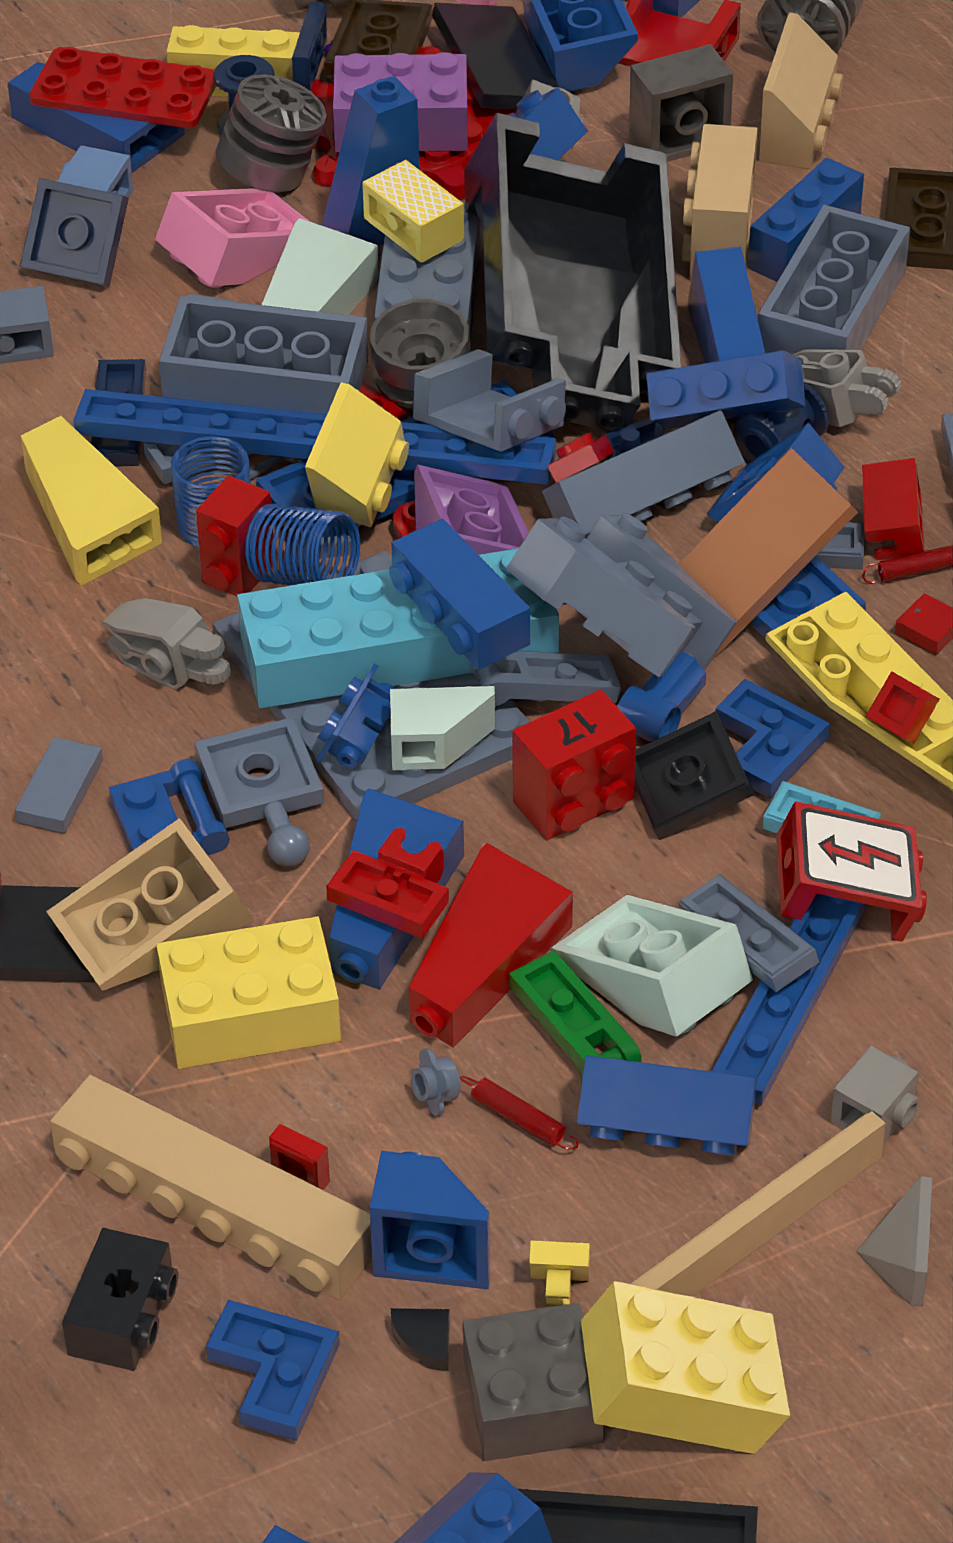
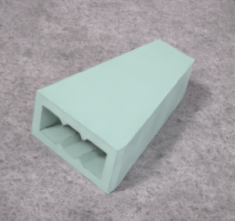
[262,218,379,315]

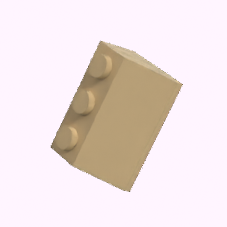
[759,13,844,169]

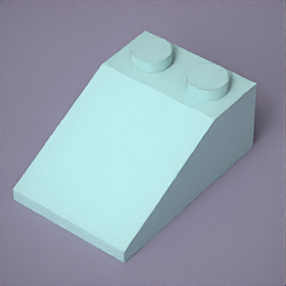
[551,895,753,1036]

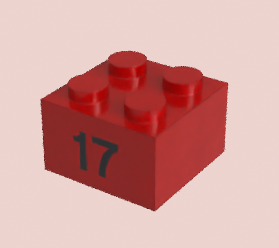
[512,689,636,841]

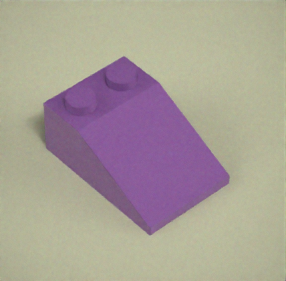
[414,465,529,555]

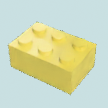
[156,916,341,1069]
[581,1281,790,1454]

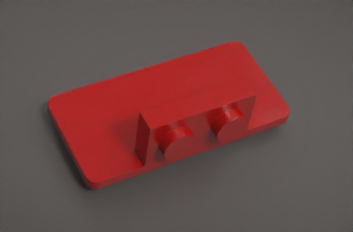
[29,47,216,128]

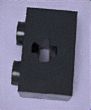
[62,1227,179,1371]

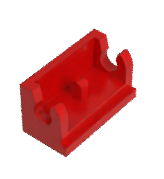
[862,458,925,560]

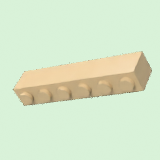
[50,1075,372,1300]

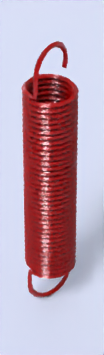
[862,545,953,583]
[460,1076,579,1150]

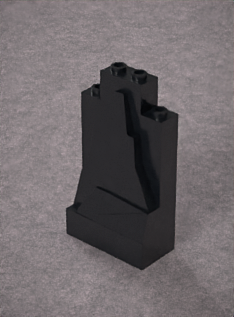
[464,113,681,431]

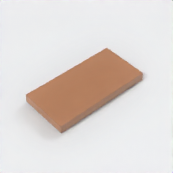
[678,448,858,657]

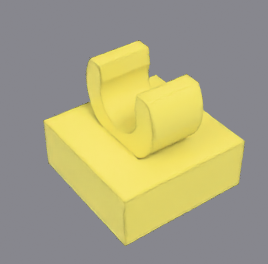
[529,1240,590,1306]

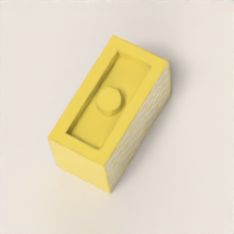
[362,160,464,263]

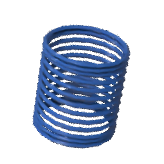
[171,436,251,548]
[245,503,360,586]

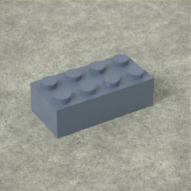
[374,202,480,344]
[758,205,910,355]
[159,295,368,414]

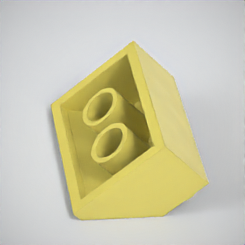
[166,25,300,97]

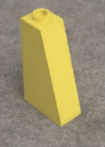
[21,416,162,586]

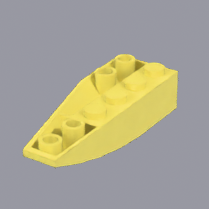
[765,592,953,791]

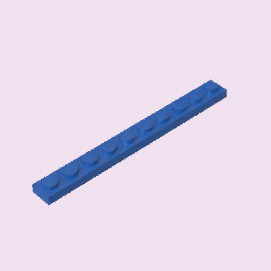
[73,389,556,485]

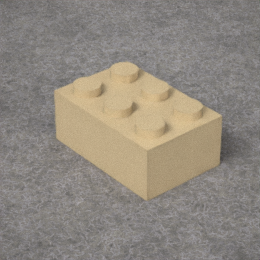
[682,124,757,281]

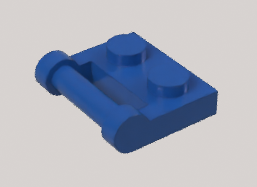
[109,759,230,855]

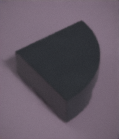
[391,1308,450,1371]

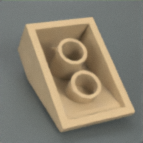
[46,818,252,991]

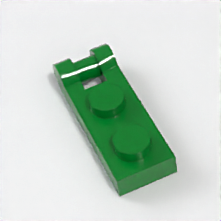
[509,950,642,1079]

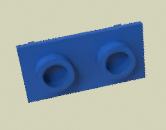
[315,663,395,768]

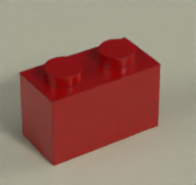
[196,475,274,596]

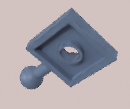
[194,717,324,867]

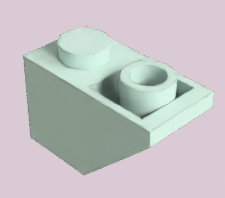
[390,686,495,770]

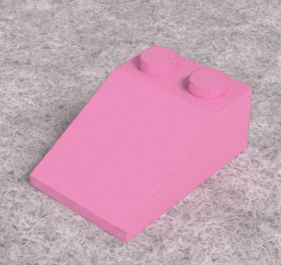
[155,188,309,288]

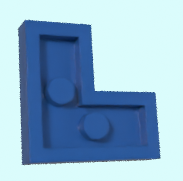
[715,679,830,798]
[206,1299,340,1441]

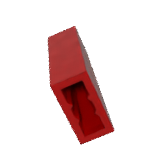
[409,843,573,1048]

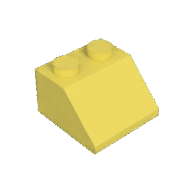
[305,382,409,527]

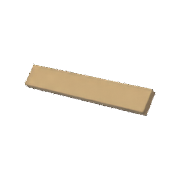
[631,1111,886,1297]

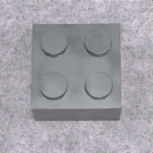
[629,44,733,162]
[462,1302,603,1461]

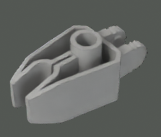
[792,349,902,427]
[102,598,231,691]

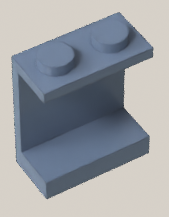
[413,349,566,452]

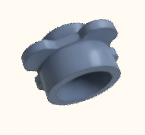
[411,1048,460,1116]

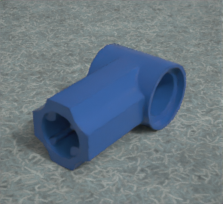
[617,652,706,742]

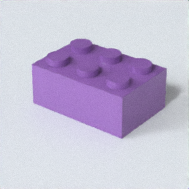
[333,52,467,152]

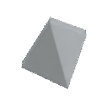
[856,1176,933,1306]

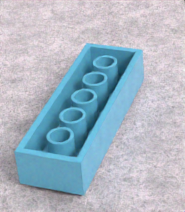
[237,548,559,709]

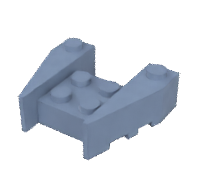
[506,513,738,677]

